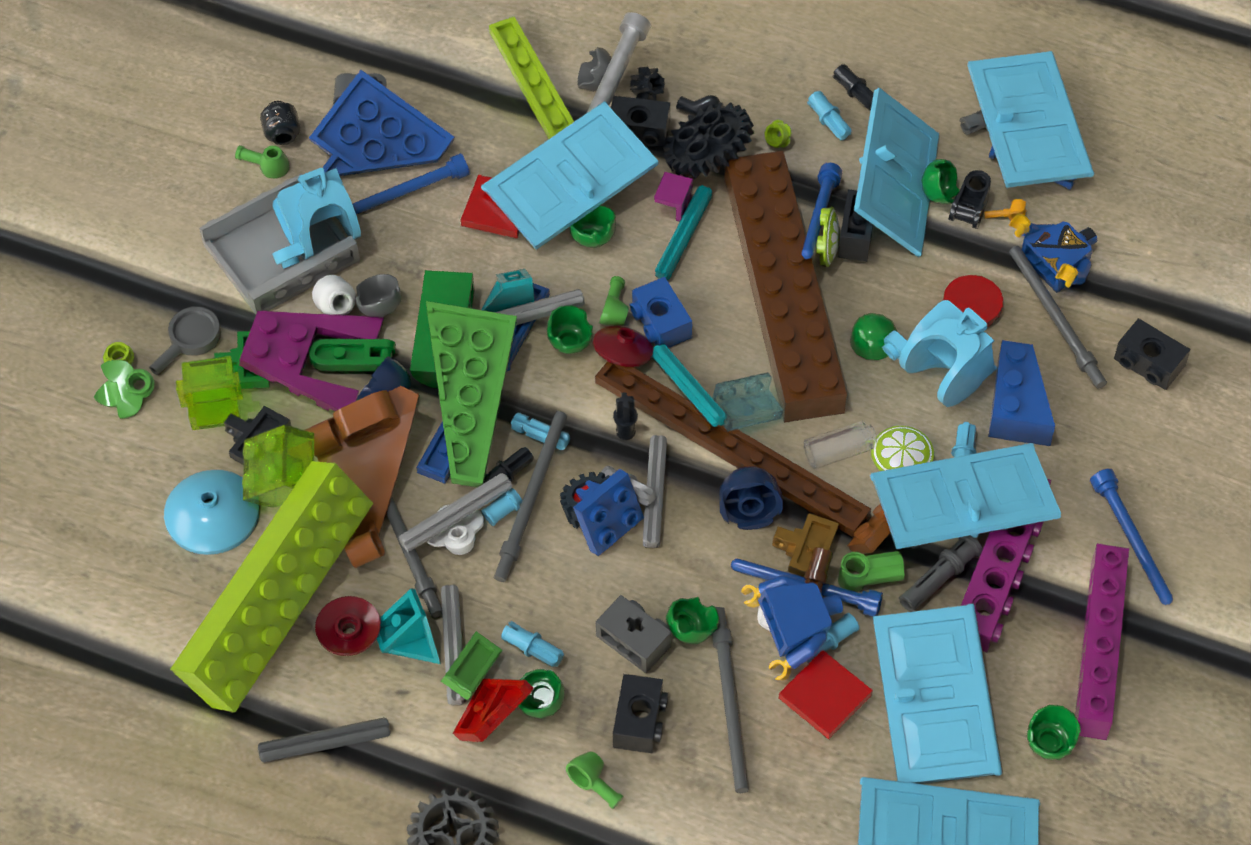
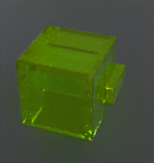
[176,356,243,431]

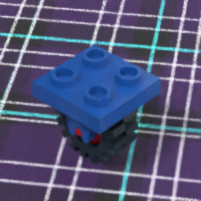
[560,469,644,556]

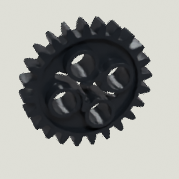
[663,102,754,179]

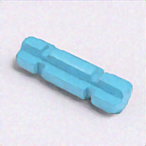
[511,413,570,450]

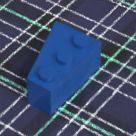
[988,340,1055,446]

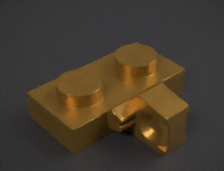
[772,513,839,577]

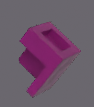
[654,172,693,222]

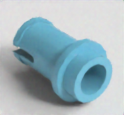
[481,488,522,526]

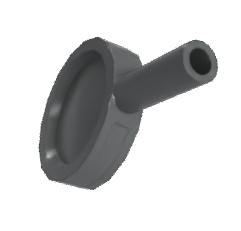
[149,307,221,375]

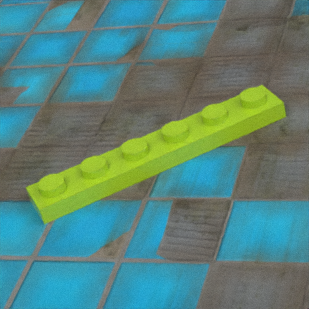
[489,16,574,139]

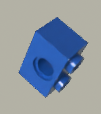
[630,276,692,348]

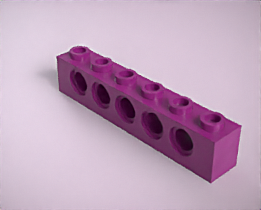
[961,479,1054,653]
[1075,543,1129,740]

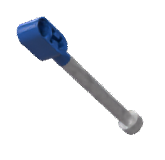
[587,12,651,113]

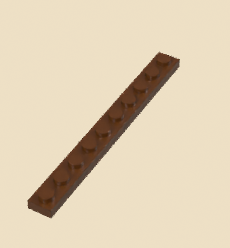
[595,361,871,537]

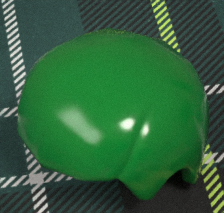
[921,159,960,204]
[570,205,616,248]
[547,305,593,354]
[850,313,897,360]
[666,597,720,644]
[518,669,565,719]
[1027,704,1081,760]

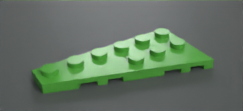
[426,301,517,488]

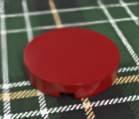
[943,275,1004,327]

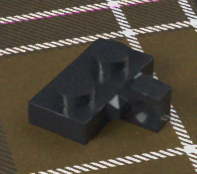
[224,406,291,472]

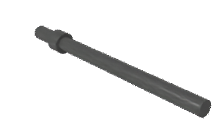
[1009,246,1107,389]
[494,411,567,582]
[386,497,442,618]
[712,607,749,793]

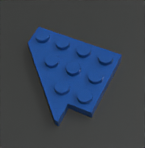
[309,70,455,176]

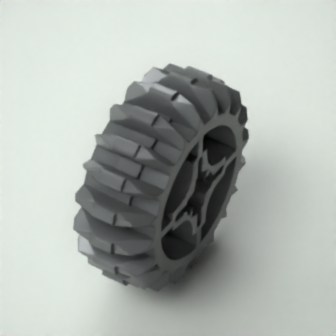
[407,787,500,845]

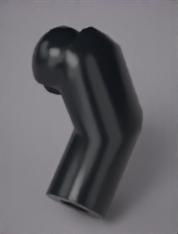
[676,95,720,116]

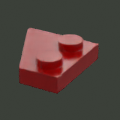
[453,679,533,742]

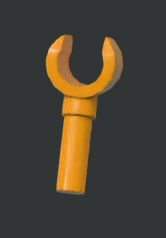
[984,199,1026,220]

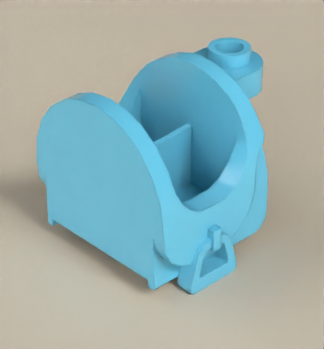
[272,168,361,269]
[882,300,997,407]

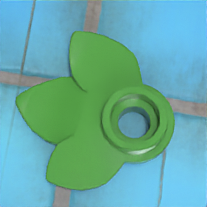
[94,360,155,419]

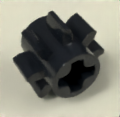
[630,66,665,101]

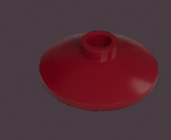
[593,326,653,367]
[315,596,381,656]

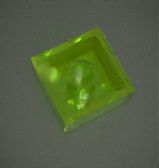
[242,425,314,508]

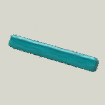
[655,185,712,280]
[652,344,727,427]

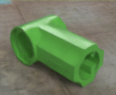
[838,551,905,592]

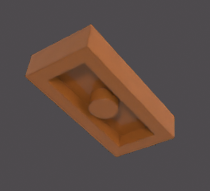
[847,503,891,554]

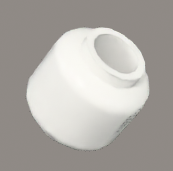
[312,275,356,315]

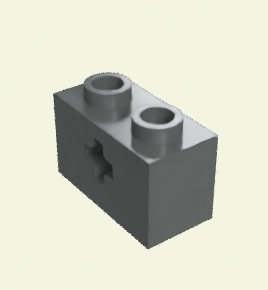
[595,595,671,674]

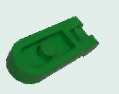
[309,339,396,371]

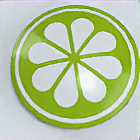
[816,207,840,267]
[871,426,934,471]

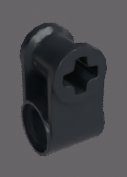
[948,170,991,229]

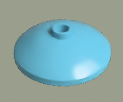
[164,470,260,555]

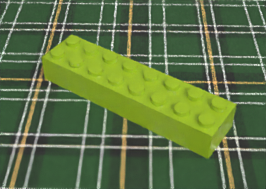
[170,461,373,712]

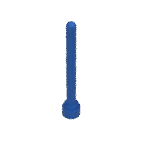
[352,153,470,215]
[802,163,843,259]
[1090,468,1173,605]
[731,559,883,617]

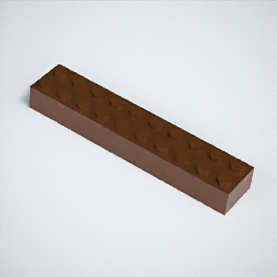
[725,151,847,423]

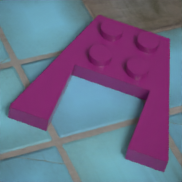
[240,311,384,411]

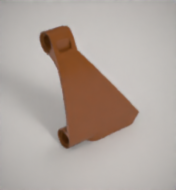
[303,386,420,568]

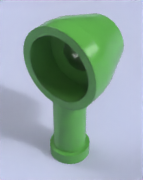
[235,145,290,179]
[599,276,629,326]
[566,751,624,809]

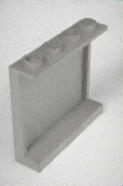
[199,173,360,315]

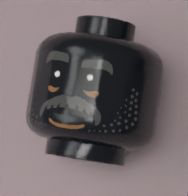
[260,101,301,145]

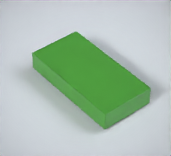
[441,631,502,701]

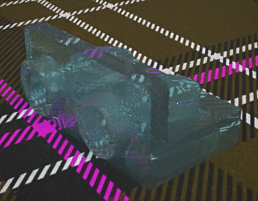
[712,372,784,431]

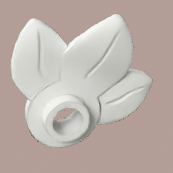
[426,505,484,555]

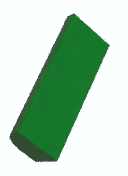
[410,270,475,388]

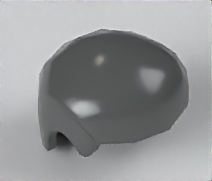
[577,47,612,91]
[355,274,401,317]

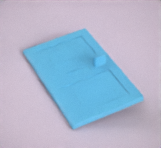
[967,51,1094,188]
[854,88,939,257]
[481,101,659,250]
[870,443,1061,549]
[873,604,1002,784]
[858,777,1040,845]

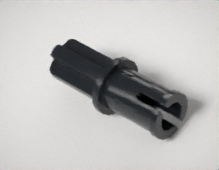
[833,64,874,111]
[613,392,638,440]
[484,447,534,483]

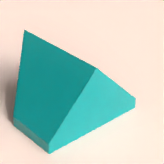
[481,269,534,312]
[377,588,441,664]

